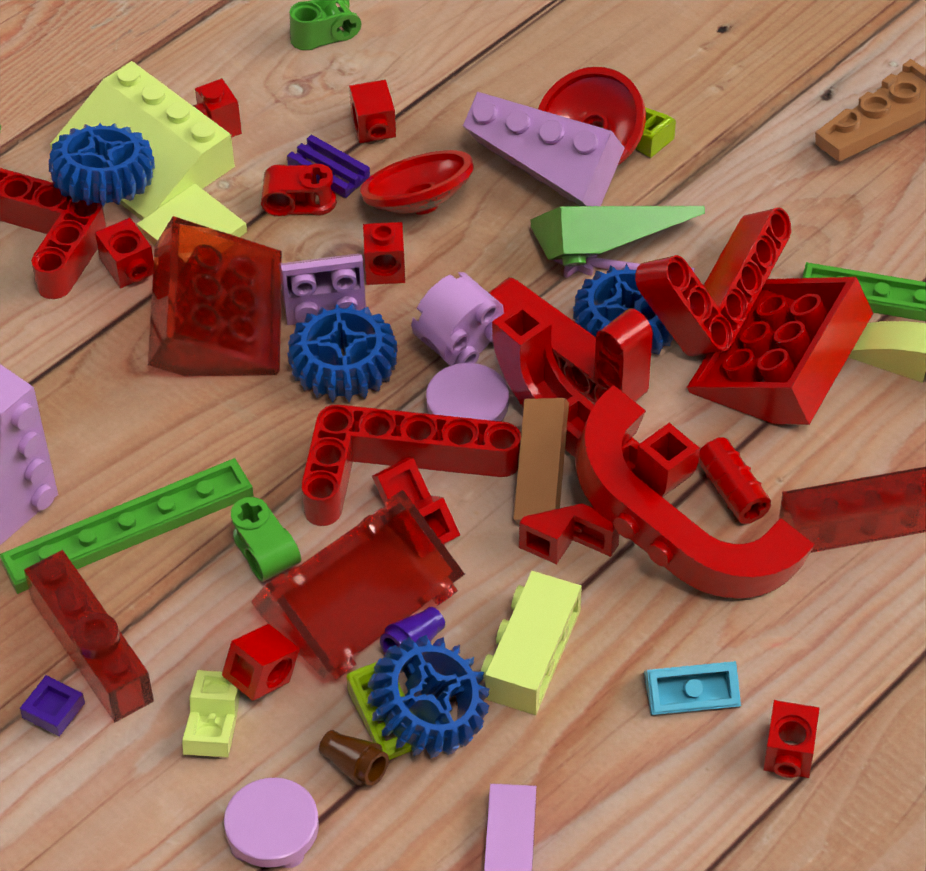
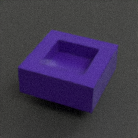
[20,675,85,736]

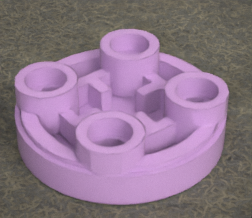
[426,363,509,421]
[224,778,319,868]

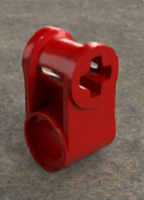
[261,163,337,216]

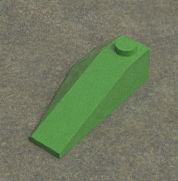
[530,206,705,266]

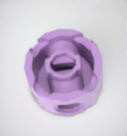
[411,272,504,365]

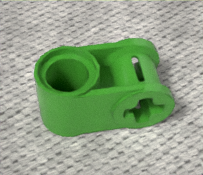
[289,0,362,50]
[231,497,302,582]

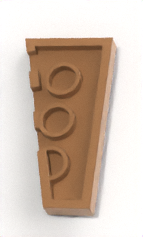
[815,59,926,162]

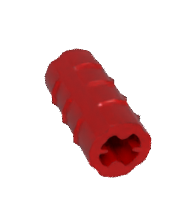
[698,437,771,524]

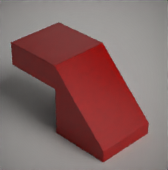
[372,457,460,555]
[519,503,620,565]

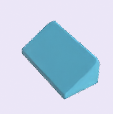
[644,661,741,715]

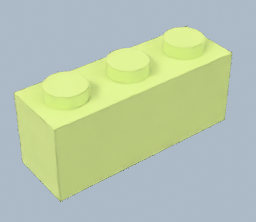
[481,571,582,715]

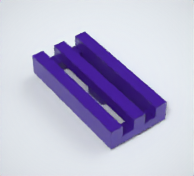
[287,134,370,198]

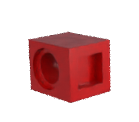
[349,80,396,143]
[95,217,156,289]
[363,222,406,285]
[222,623,300,701]
[763,700,820,778]

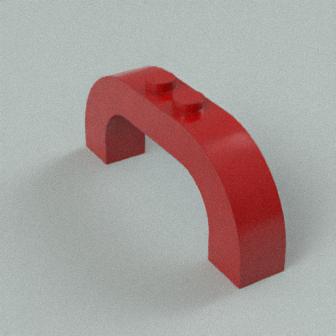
[492,300,700,497]
[575,385,815,598]

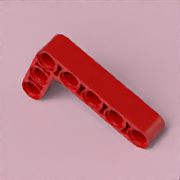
[0,168,106,299]
[635,207,791,357]
[488,277,653,404]
[302,405,521,526]

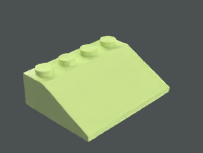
[50,61,235,220]

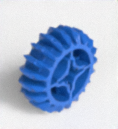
[48,123,155,207]
[573,263,674,355]
[287,303,398,403]
[367,635,490,758]

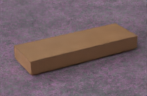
[513,398,569,524]

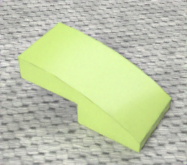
[182,670,240,757]

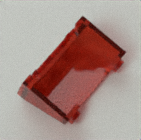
[251,490,465,680]

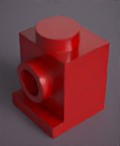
[193,78,242,138]

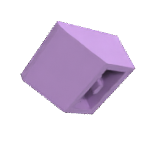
[279,253,366,325]

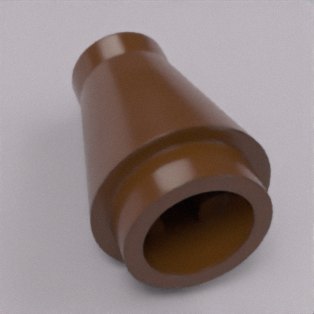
[319,730,389,786]

